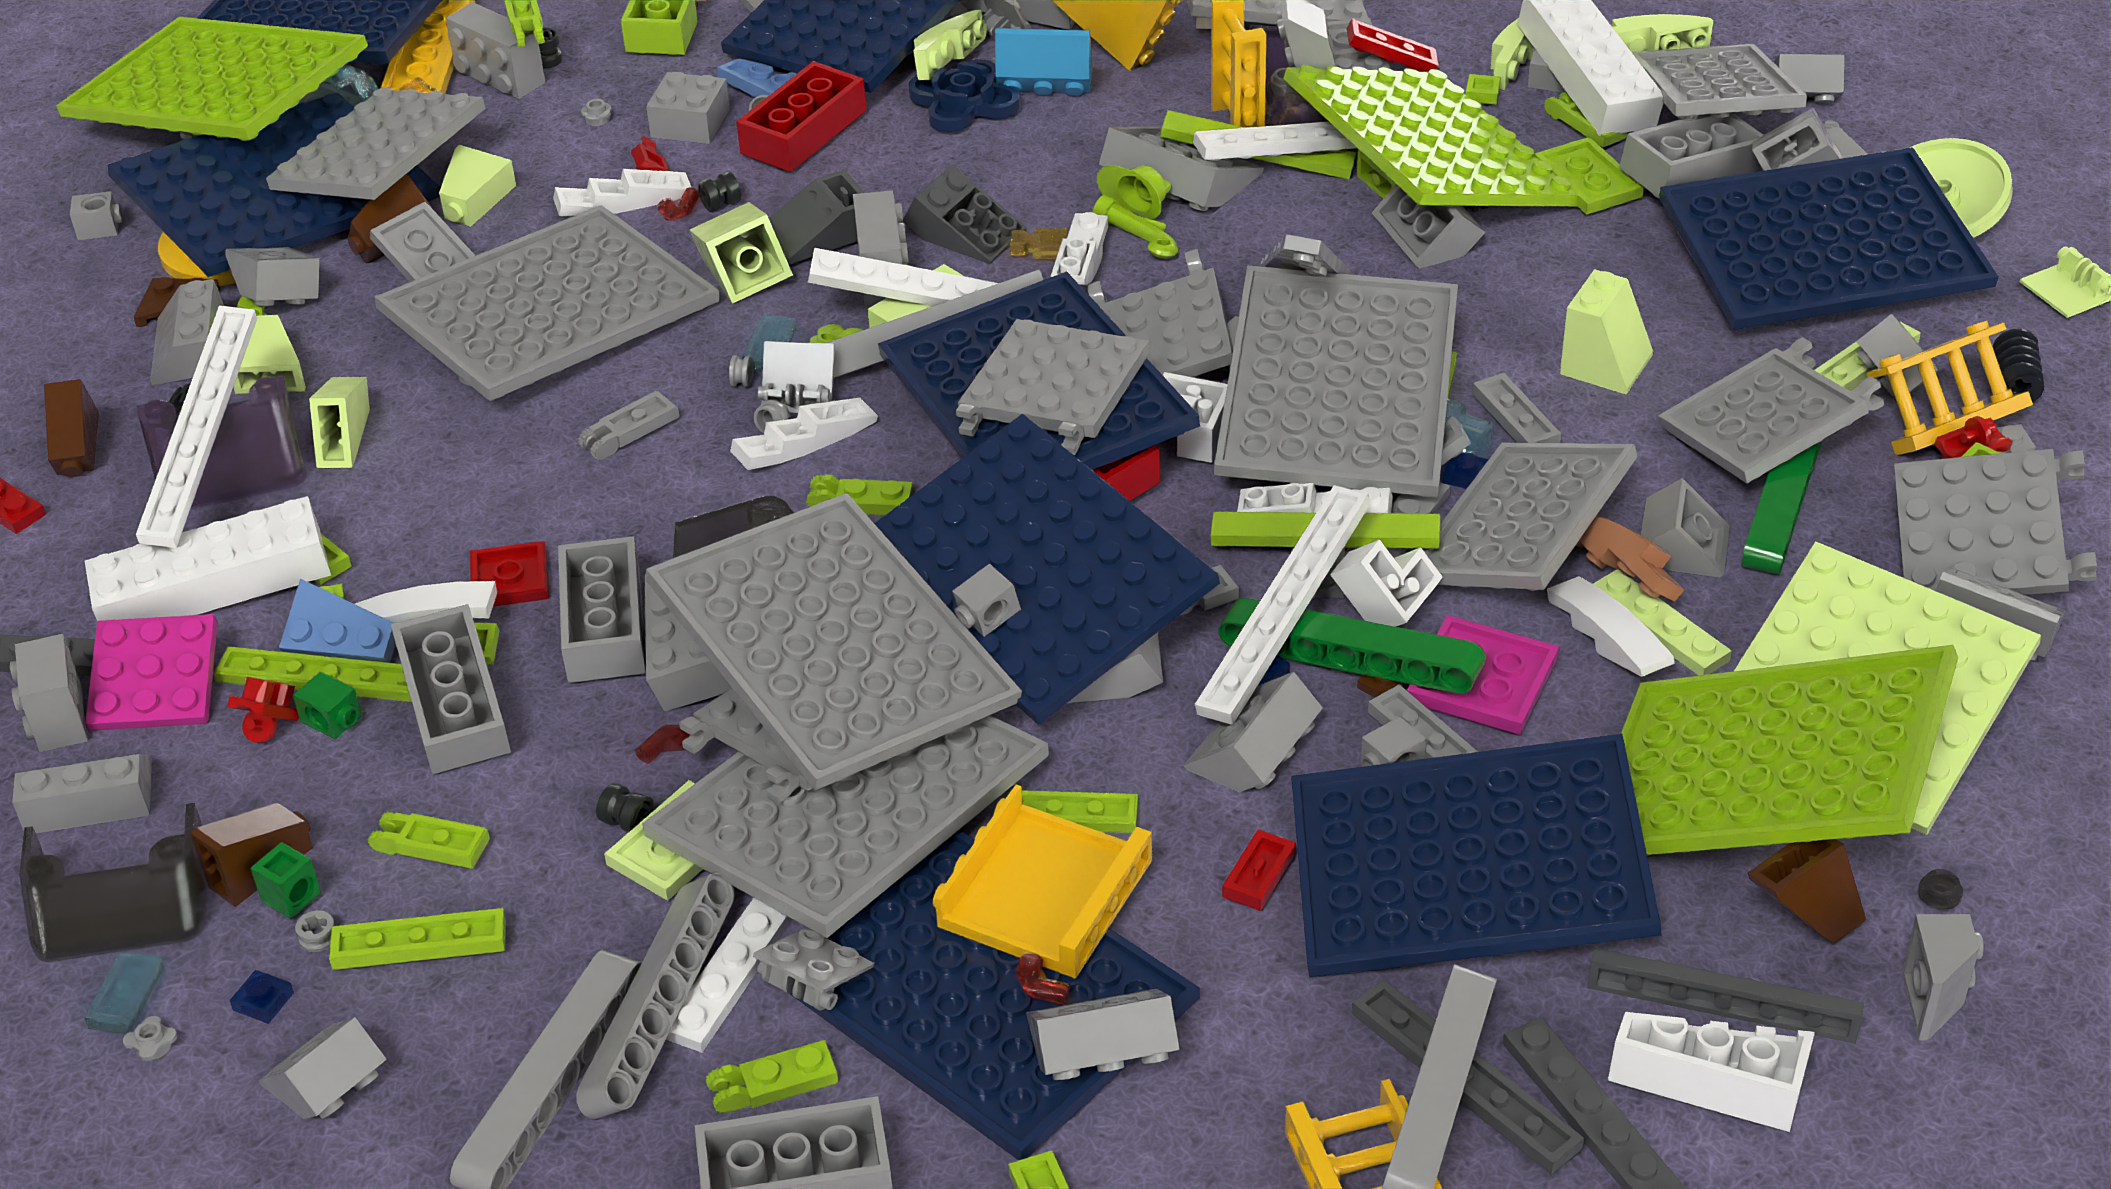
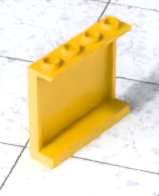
[1052,0,1182,71]
[933,784,1152,979]

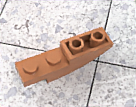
[1576,516,1684,602]

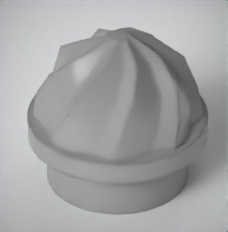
[754,400,791,433]

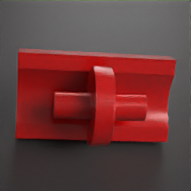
[1934,416,2013,459]
[227,676,299,743]

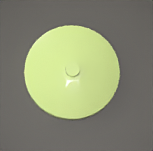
[1910,138,2013,238]

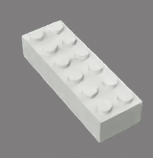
[1517,0,1663,136]
[85,496,331,621]

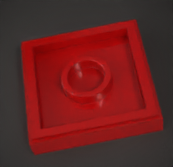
[470,541,549,607]

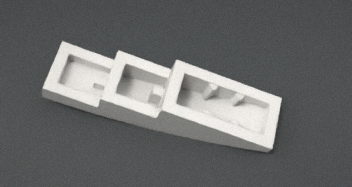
[553,169,692,216]
[730,398,878,470]
[1547,576,1675,677]
[355,581,497,623]

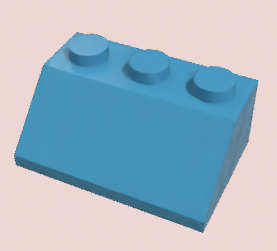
[995,28,1093,96]

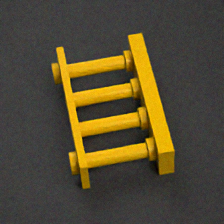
[1211,0,1266,128]
[1867,320,2033,455]
[1285,1079,1442,1189]

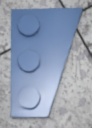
[717,58,797,98]
[279,579,396,663]

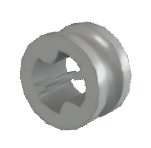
[729,355,754,387]
[295,910,334,952]

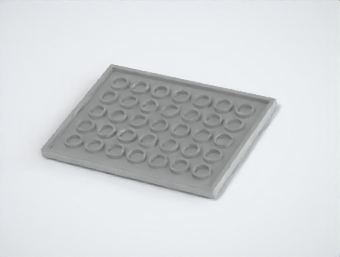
[374,205,719,401]
[1214,265,1458,497]
[645,493,1022,791]
[642,715,1049,938]

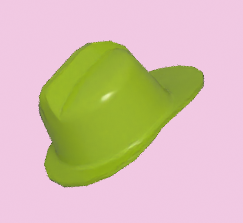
[1097,165,1171,219]

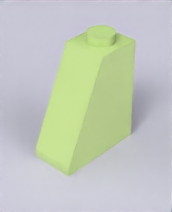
[439,145,516,227]
[233,315,306,394]
[309,377,370,468]

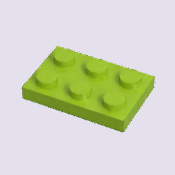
[1534,137,1644,215]

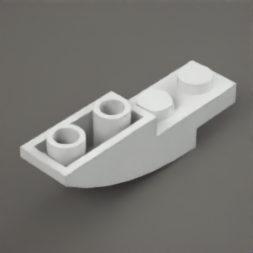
[1051,212,1108,285]
[1237,483,1393,513]

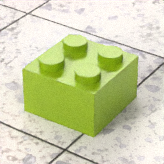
[621,0,698,55]

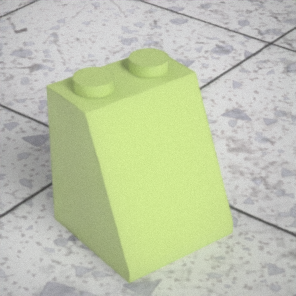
[689,202,793,304]
[1560,269,1653,394]

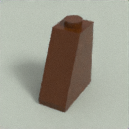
[348,174,432,264]
[44,379,99,477]
[190,803,313,907]
[1747,839,1866,944]

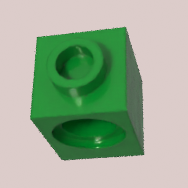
[293,672,362,739]
[250,842,321,919]

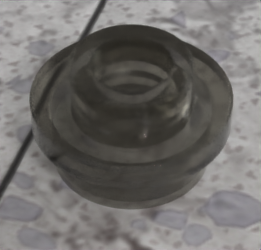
[1918,869,1963,910]

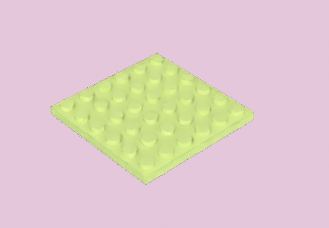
[1734,541,2041,835]

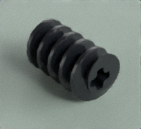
[1992,328,2044,403]

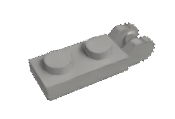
[578,391,679,461]

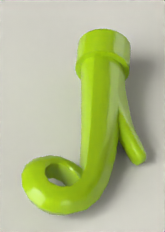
[1093,195,1179,259]

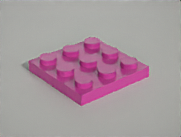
[85,614,218,731]
[1407,615,1560,735]

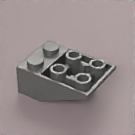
[903,165,1027,264]
[769,169,865,264]

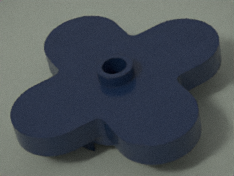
[909,59,1019,132]

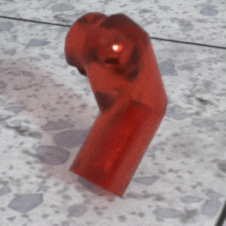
[657,187,700,221]
[635,724,690,764]
[1016,953,1070,1005]

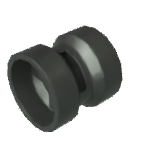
[539,27,562,69]
[697,171,741,212]
[596,783,654,832]

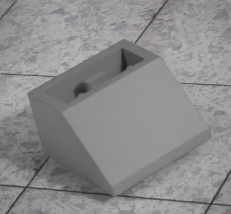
[1275,0,1335,69]
[1752,107,1842,171]

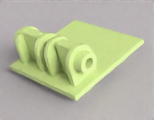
[2019,247,2111,318]

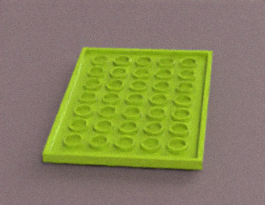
[56,17,368,141]
[1283,65,1578,206]
[1621,645,1959,856]

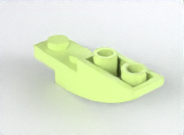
[913,10,987,80]
[1611,14,1713,52]
[1490,18,1535,90]

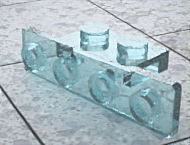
[325,64,378,103]

